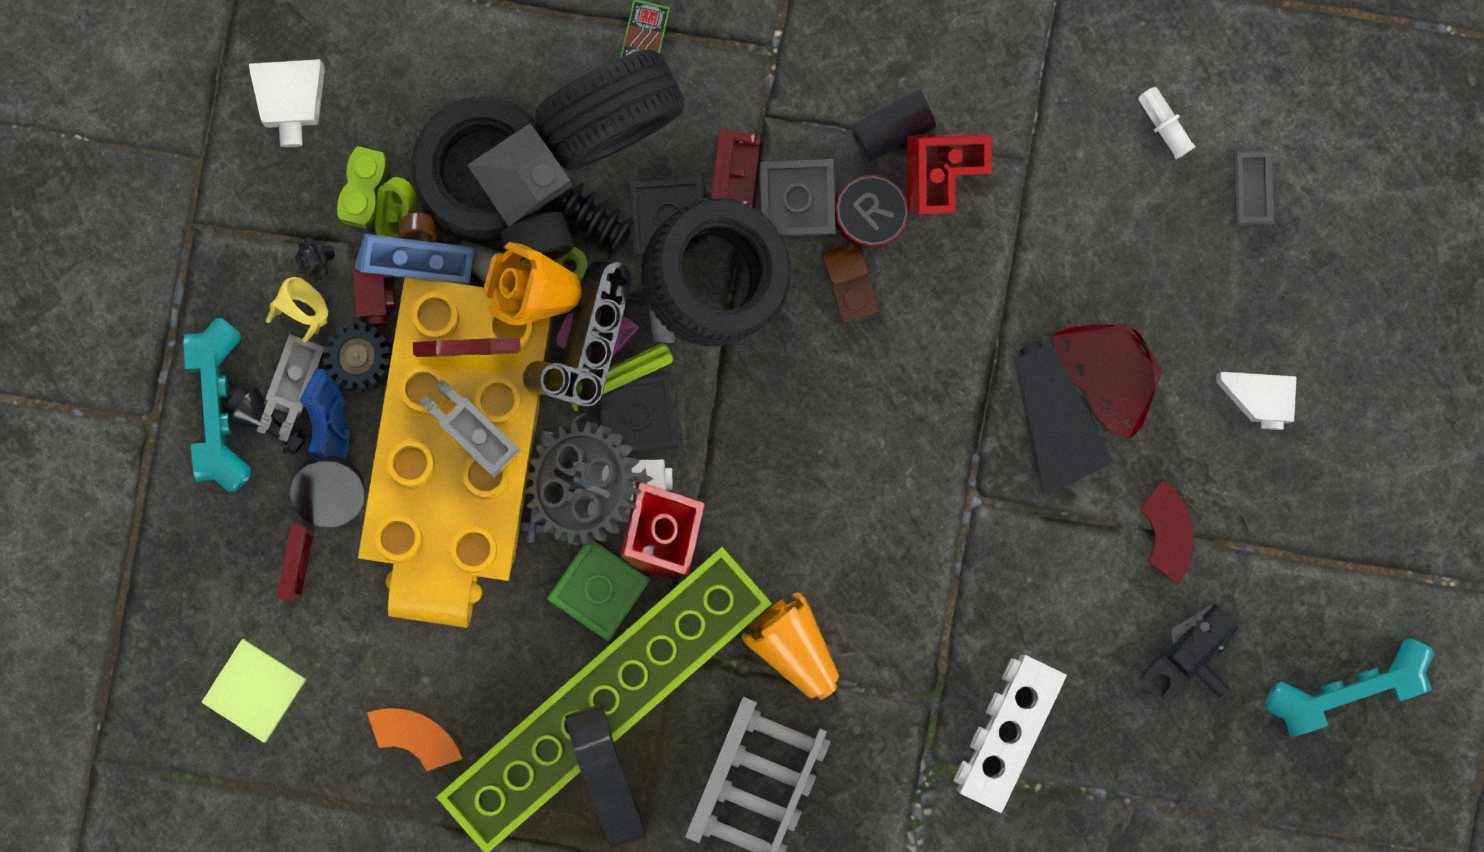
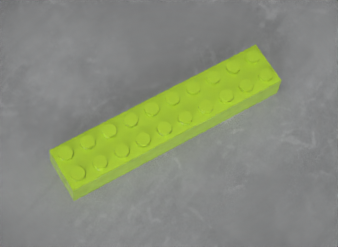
[436,547,772,852]

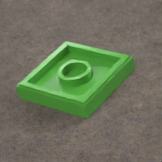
[547,541,651,642]

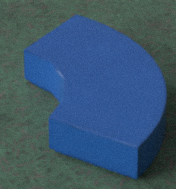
[300,369,350,460]

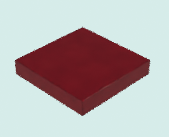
[277,524,315,602]

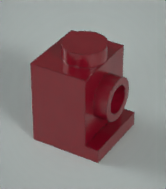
[353,272,395,326]

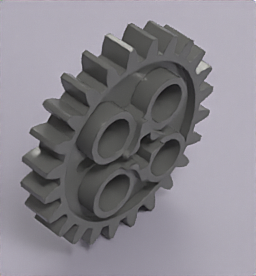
[524,422,642,545]

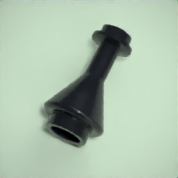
[225,386,307,455]

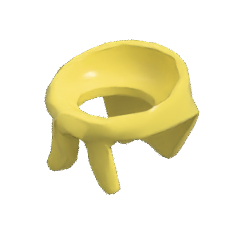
[265,277,329,343]

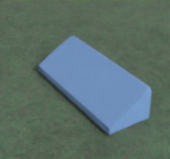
[355,234,475,285]

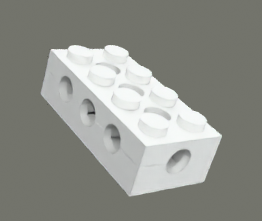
[953,655,1067,813]

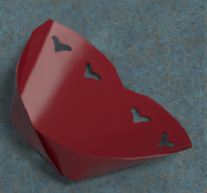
[1053,324,1162,438]

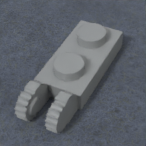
[257,334,324,442]
[419,379,520,478]

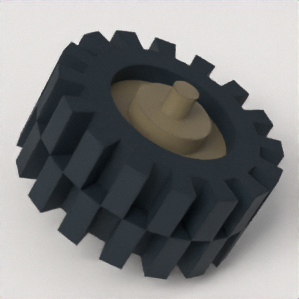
[323,322,393,393]

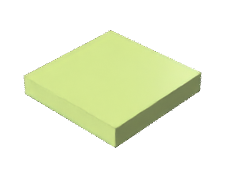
[202,639,307,743]

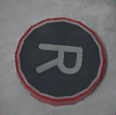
[835,174,909,249]

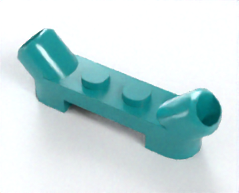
[183,318,251,492]
[1265,638,1434,737]

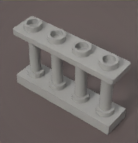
[685,696,831,852]

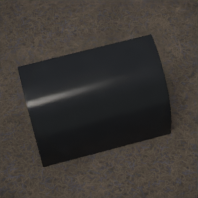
[853,89,936,162]

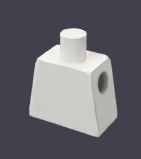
[249,59,325,147]

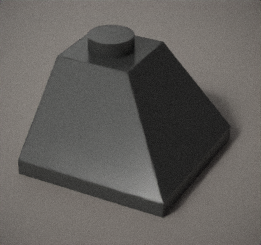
[467,123,572,226]

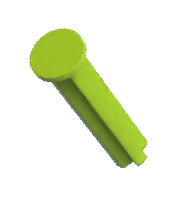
[571,343,673,411]

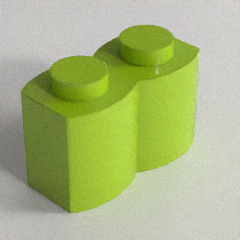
[337,146,389,230]

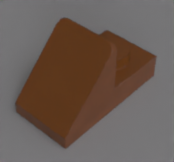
[821,243,879,324]

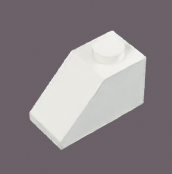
[1216,372,1296,430]

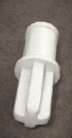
[1139,87,1196,159]

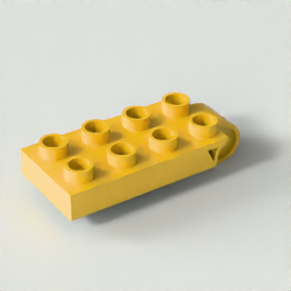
[358,277,554,628]

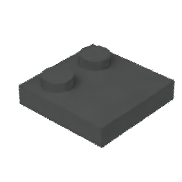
[760,159,837,237]

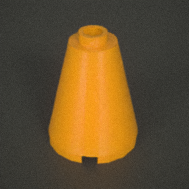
[741,593,839,700]

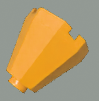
[484,242,582,325]

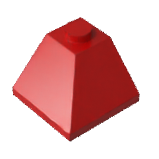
[620,482,705,579]

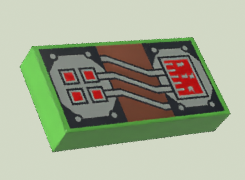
[620,0,670,58]

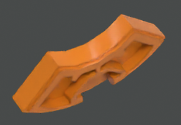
[367,708,463,771]

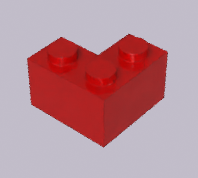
[907,133,992,214]

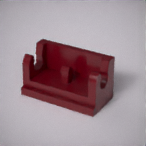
[711,130,760,208]

